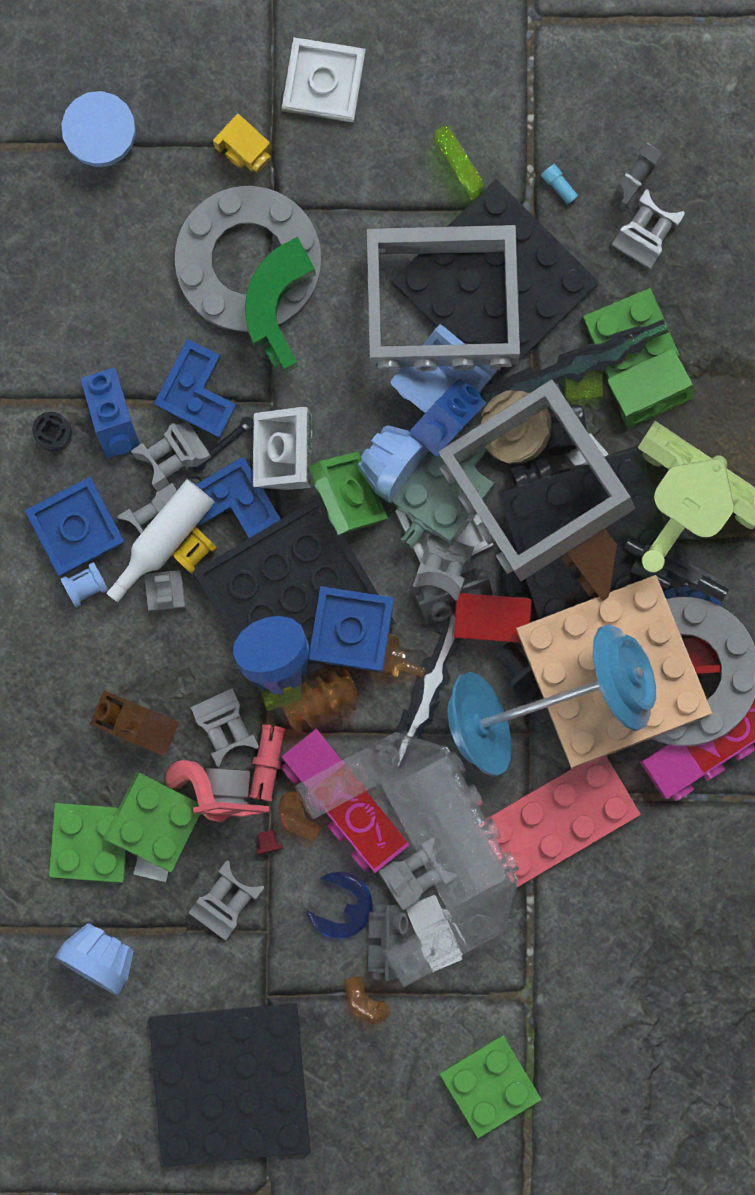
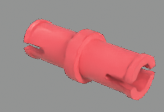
[248,725,286,802]

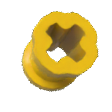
[172,527,218,574]

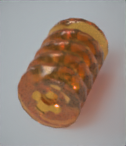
[277,666,359,734]

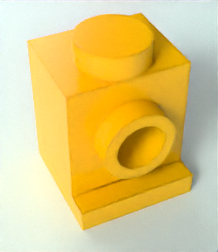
[213,113,272,173]

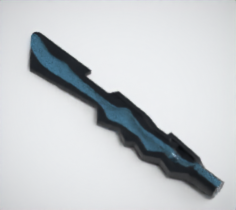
[480,319,669,402]

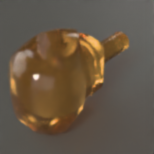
[375,634,426,678]

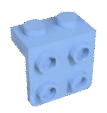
[391,324,497,413]

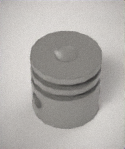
[206,768,250,804]

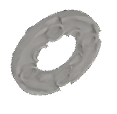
[175,186,321,333]
[651,597,755,747]

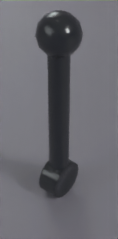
[193,417,254,471]

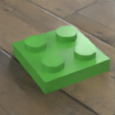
[582,288,679,379]
[309,451,388,535]
[104,772,200,873]
[49,803,127,883]
[439,1034,542,1138]

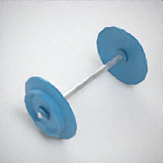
[447,624,657,777]

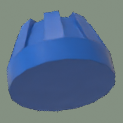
[233,616,309,695]

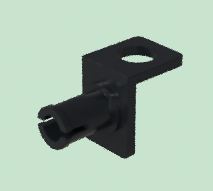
[495,642,551,724]

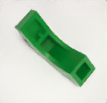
[245,236,316,374]

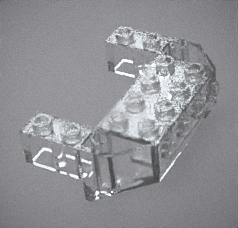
[294,732,519,987]

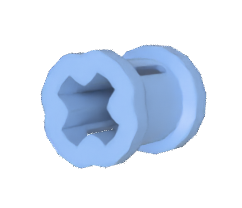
[61,562,108,608]

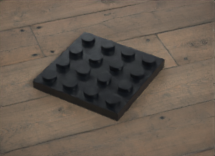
[392,179,599,385]
[498,445,683,620]
[193,497,396,699]
[149,1002,311,1167]

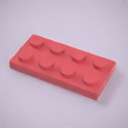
[475,756,641,889]

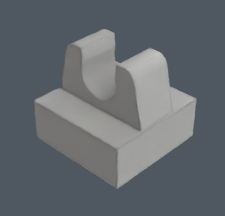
[144,570,186,611]

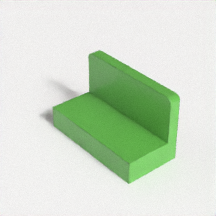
[608,349,693,429]

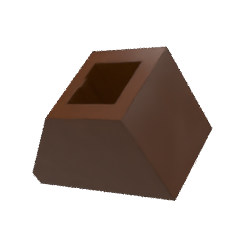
[560,528,617,601]
[90,690,179,756]

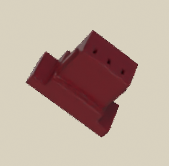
[256,830,284,855]

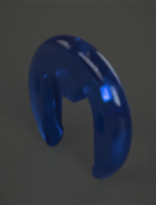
[307,872,373,939]

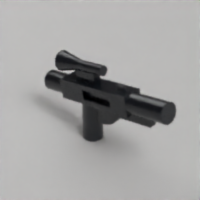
[622,538,729,602]

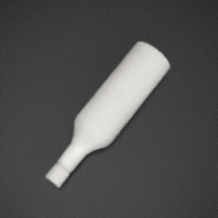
[107,479,215,602]

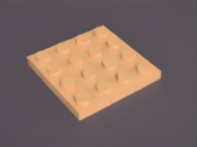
[516,575,712,769]

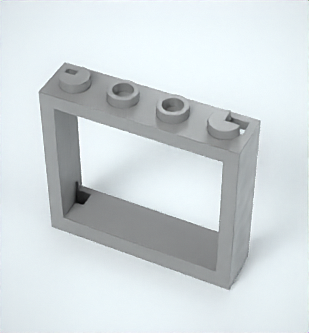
[367,225,520,373]
[438,379,636,581]

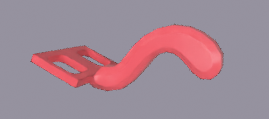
[165,760,269,822]

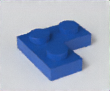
[154,339,237,438]
[196,457,281,538]

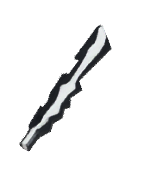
[388,615,462,768]

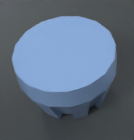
[61,91,136,167]
[358,425,429,503]
[55,923,133,996]

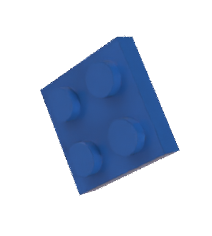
[25,477,125,577]
[309,586,394,673]

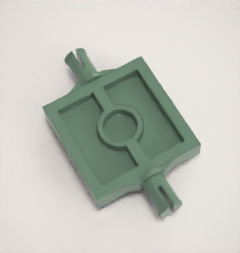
[391,447,496,549]

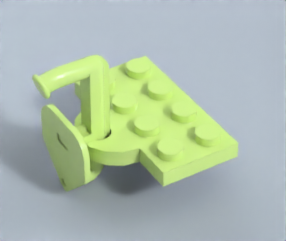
[637,421,755,572]

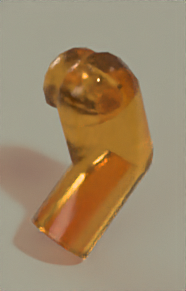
[278,791,321,843]
[344,976,390,1024]

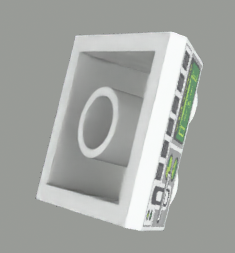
[253,407,312,490]

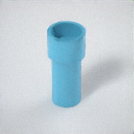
[541,163,578,205]

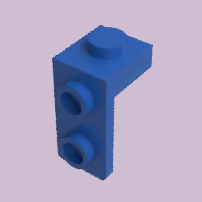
[81,368,140,459]
[409,379,486,457]

